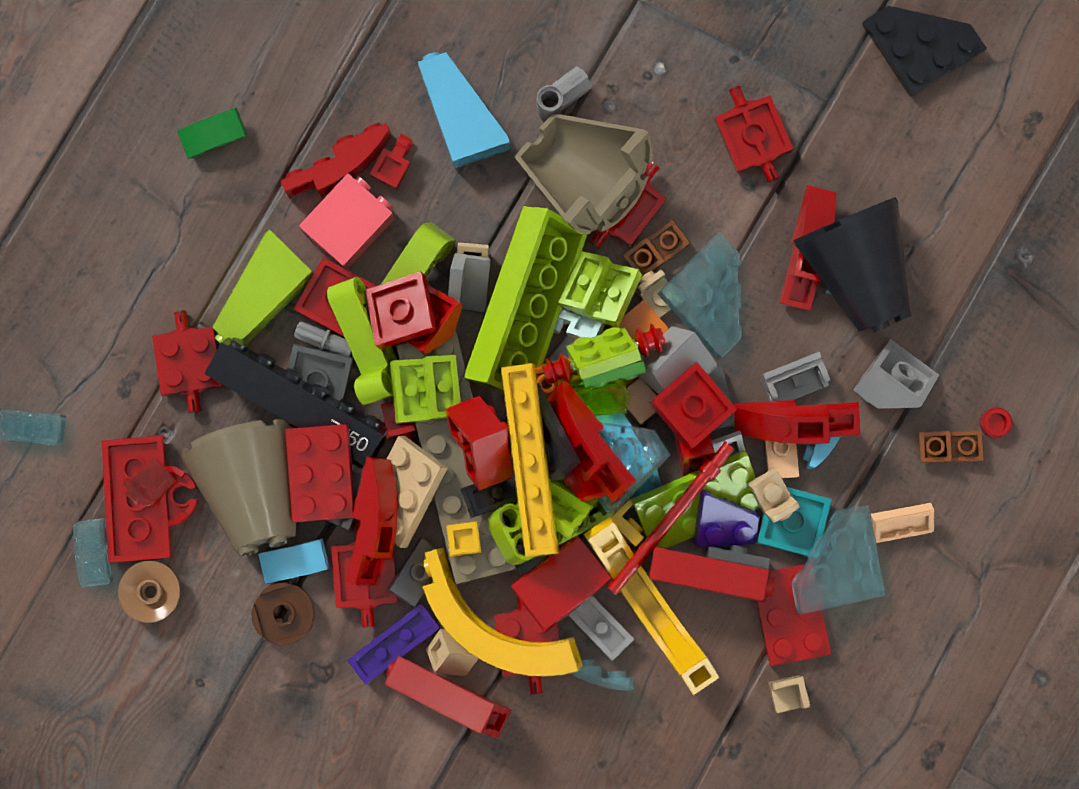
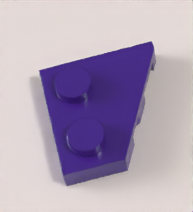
[694,489,760,547]

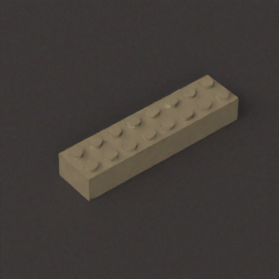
[396,330,517,585]

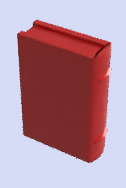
[510,535,612,633]

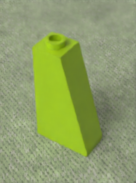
[213,229,314,344]

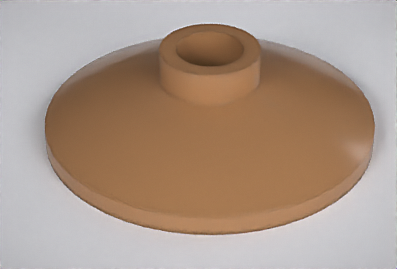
[118,561,180,623]

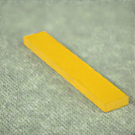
[501,363,559,557]

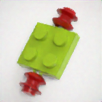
[542,324,666,388]

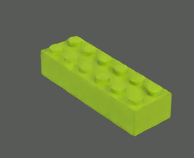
[463,206,587,397]

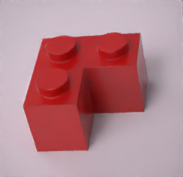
[446,396,513,491]

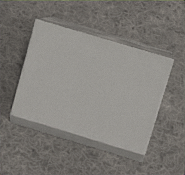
[638,326,717,394]

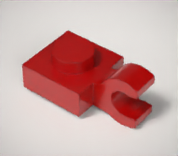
[370,134,414,190]

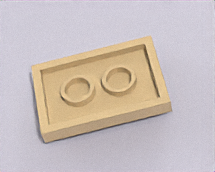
[387,436,448,548]

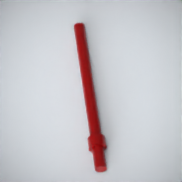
[608,442,735,595]

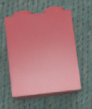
[299,173,395,270]

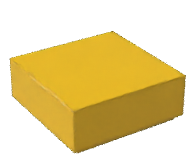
[446,521,481,557]

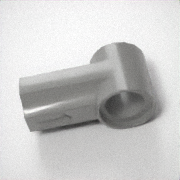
[536,66,593,120]

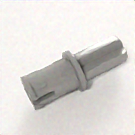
[294,321,352,357]

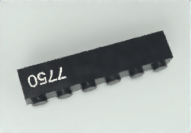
[204,337,387,466]

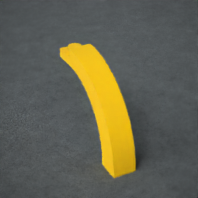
[584,517,719,696]
[422,547,583,676]

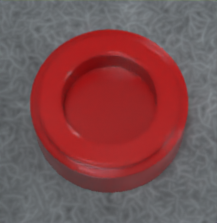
[980,407,1013,439]

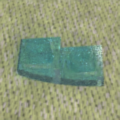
[0,410,66,446]
[73,518,113,588]
[571,659,633,690]

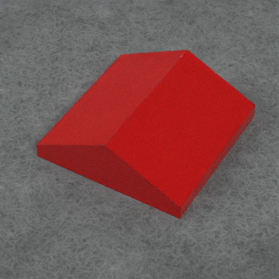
[405,285,463,354]

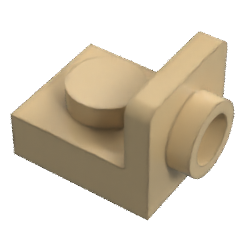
[636,269,682,318]
[748,468,800,523]

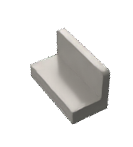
[448,253,491,312]

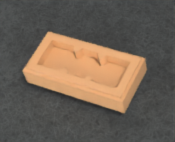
[764,440,799,479]
[871,503,934,544]

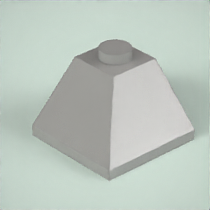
[853,339,939,409]

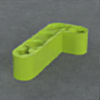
[381,222,456,284]
[327,277,397,405]
[488,495,614,565]

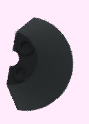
[794,197,912,333]

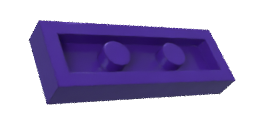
[347,603,440,685]

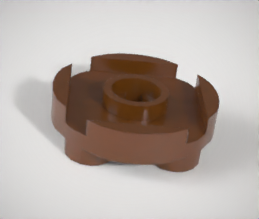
[251,583,315,645]

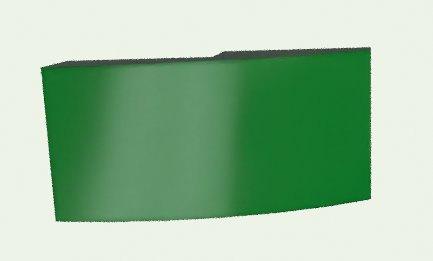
[177,108,248,159]

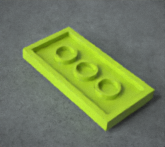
[631,451,760,553]

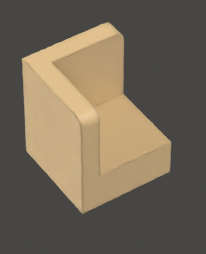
[426,629,479,676]
[768,675,810,713]

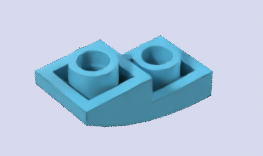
[803,436,841,470]
[258,539,330,584]

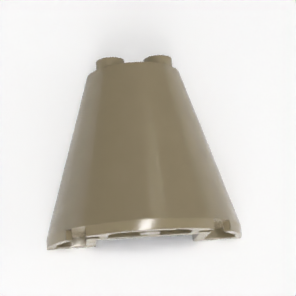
[515,113,653,234]
[181,419,297,556]

